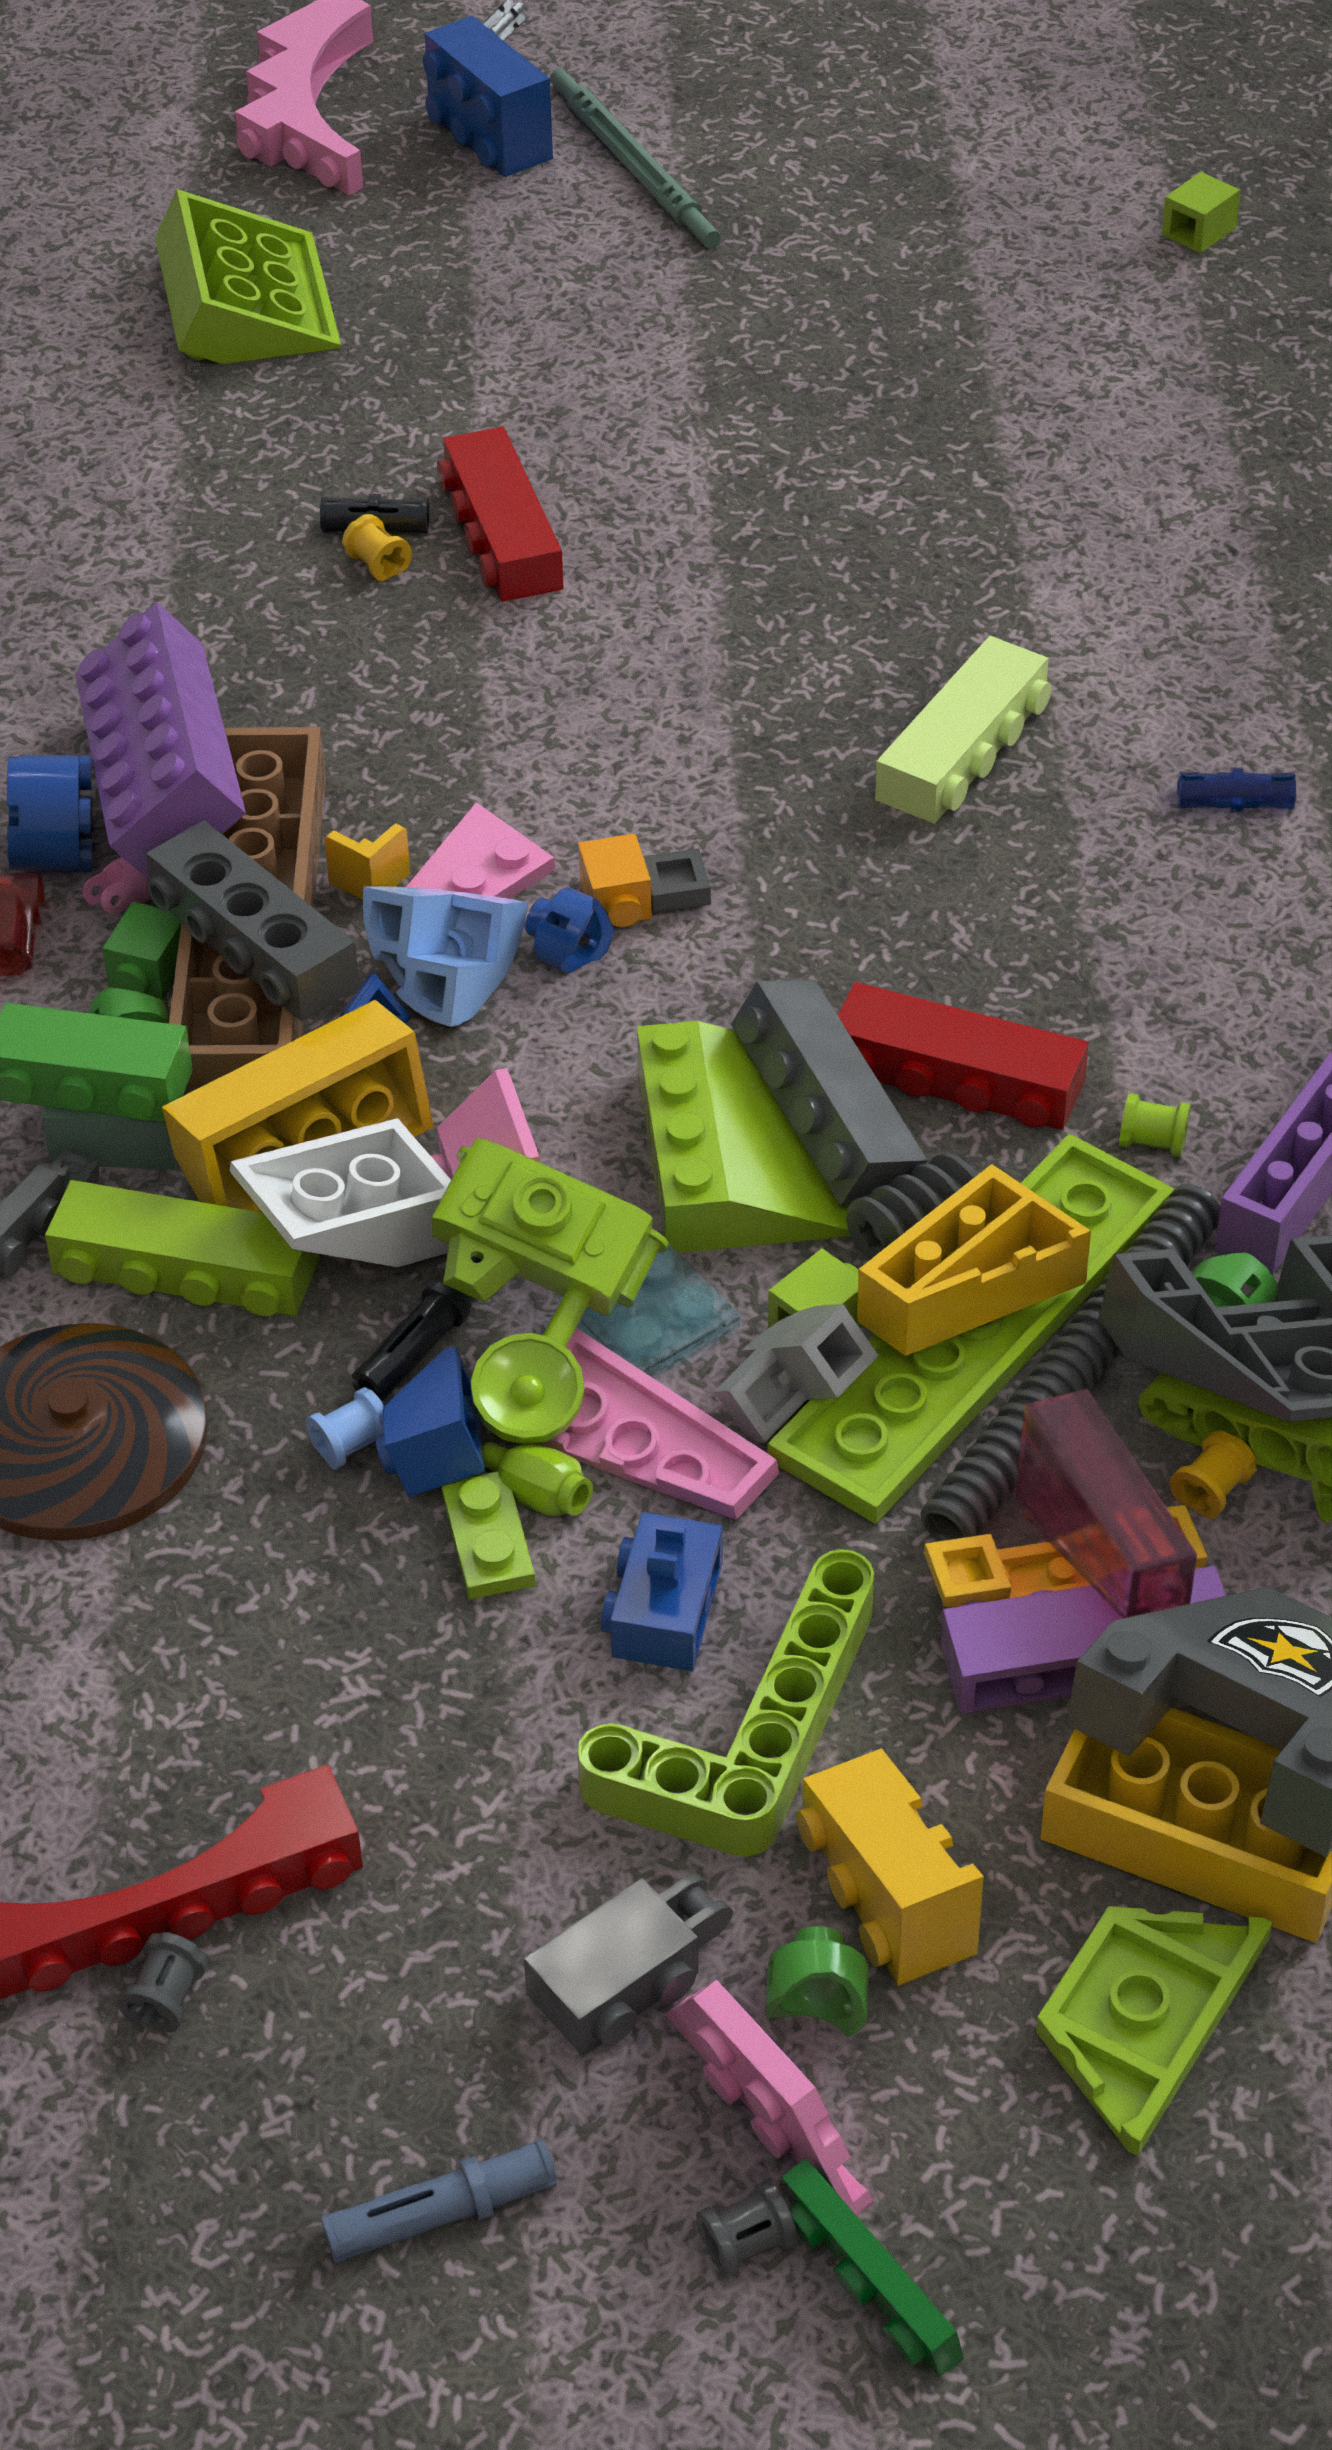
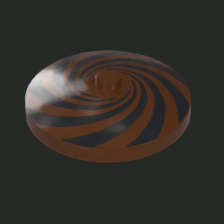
[0,1323,207,1541]

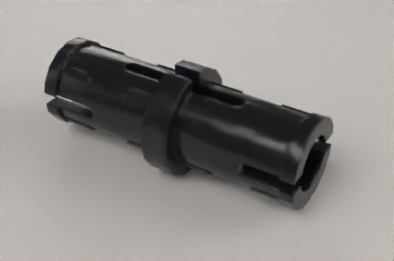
[320,494,430,534]

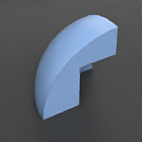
[363,886,528,1027]

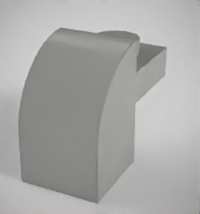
[714,1304,879,1443]

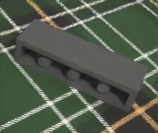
[731,980,928,1206]

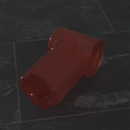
[0,873,45,976]

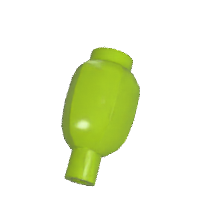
[483,1442,593,1517]

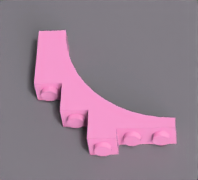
[235,0,373,195]

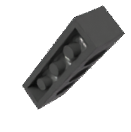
[146,820,360,1021]

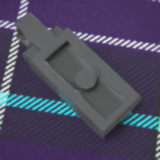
[0,1146,99,1278]

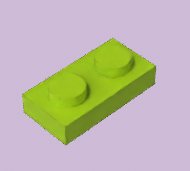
[441,1471,536,1600]

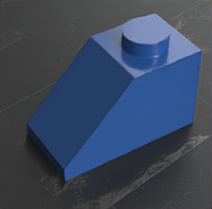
[376,1346,485,1497]

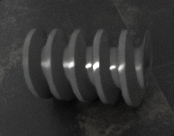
[846,1152,978,1260]

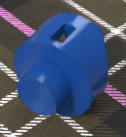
[525,887,615,973]

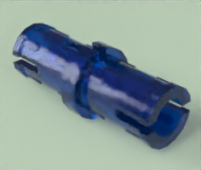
[1177,767,1296,812]

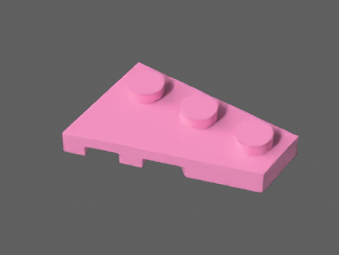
[406,802,555,899]

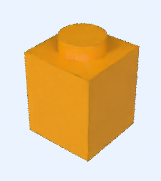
[578,833,652,927]

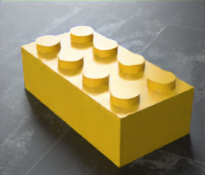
[1040,1707,1332,1944]

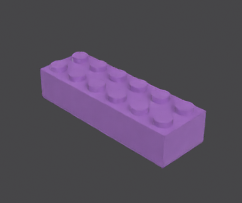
[75,602,246,880]

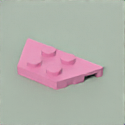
[665,1980,874,2216]

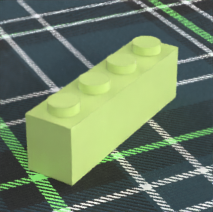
[875,636,1052,824]

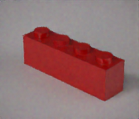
[437,426,564,602]
[838,982,1089,1130]

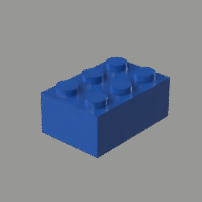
[422,15,553,177]

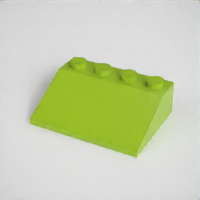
[155,189,341,364]
[637,1021,851,1254]

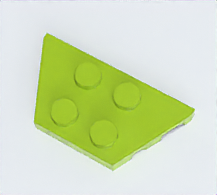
[1036,1906,1273,2156]

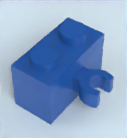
[601,1512,723,1672]

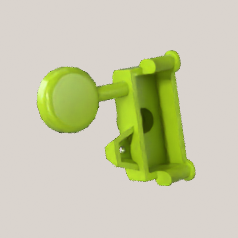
[431,1138,669,1444]

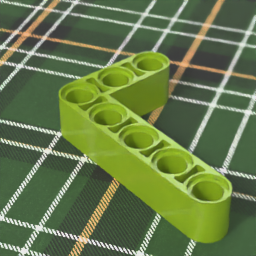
[577,1549,874,1857]

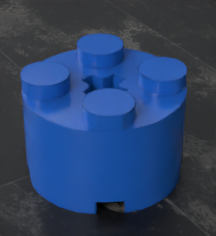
[7,755,93,872]

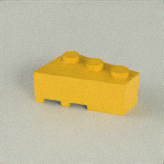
[857,1164,1091,1356]
[796,1748,984,1986]

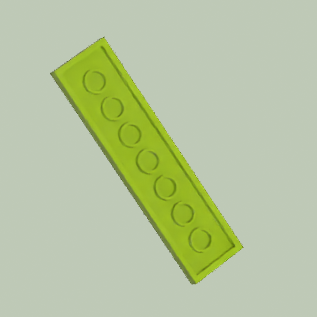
[767,1133,1175,1524]

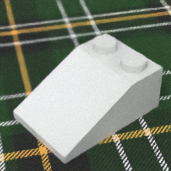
[230,1118,451,1267]

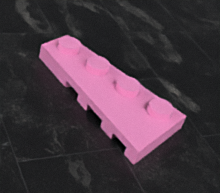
[537,1328,779,1520]

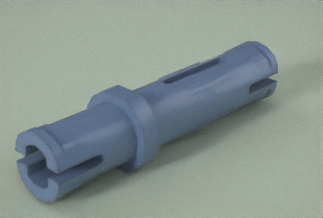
[320,2139,557,2264]

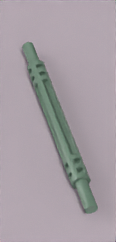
[550,68,721,249]

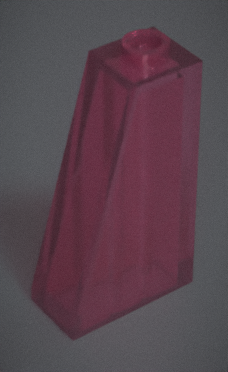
[1015,1389,1197,1618]

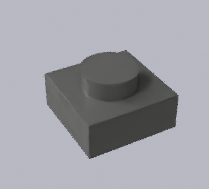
[643,848,711,913]

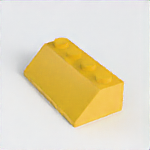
[162,1000,434,1213]

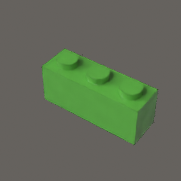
[0,1002,193,1122]

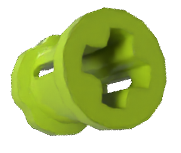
[1119,1093,1191,1158]

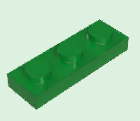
[781,2157,964,2377]

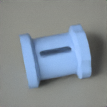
[306,1387,384,1470]

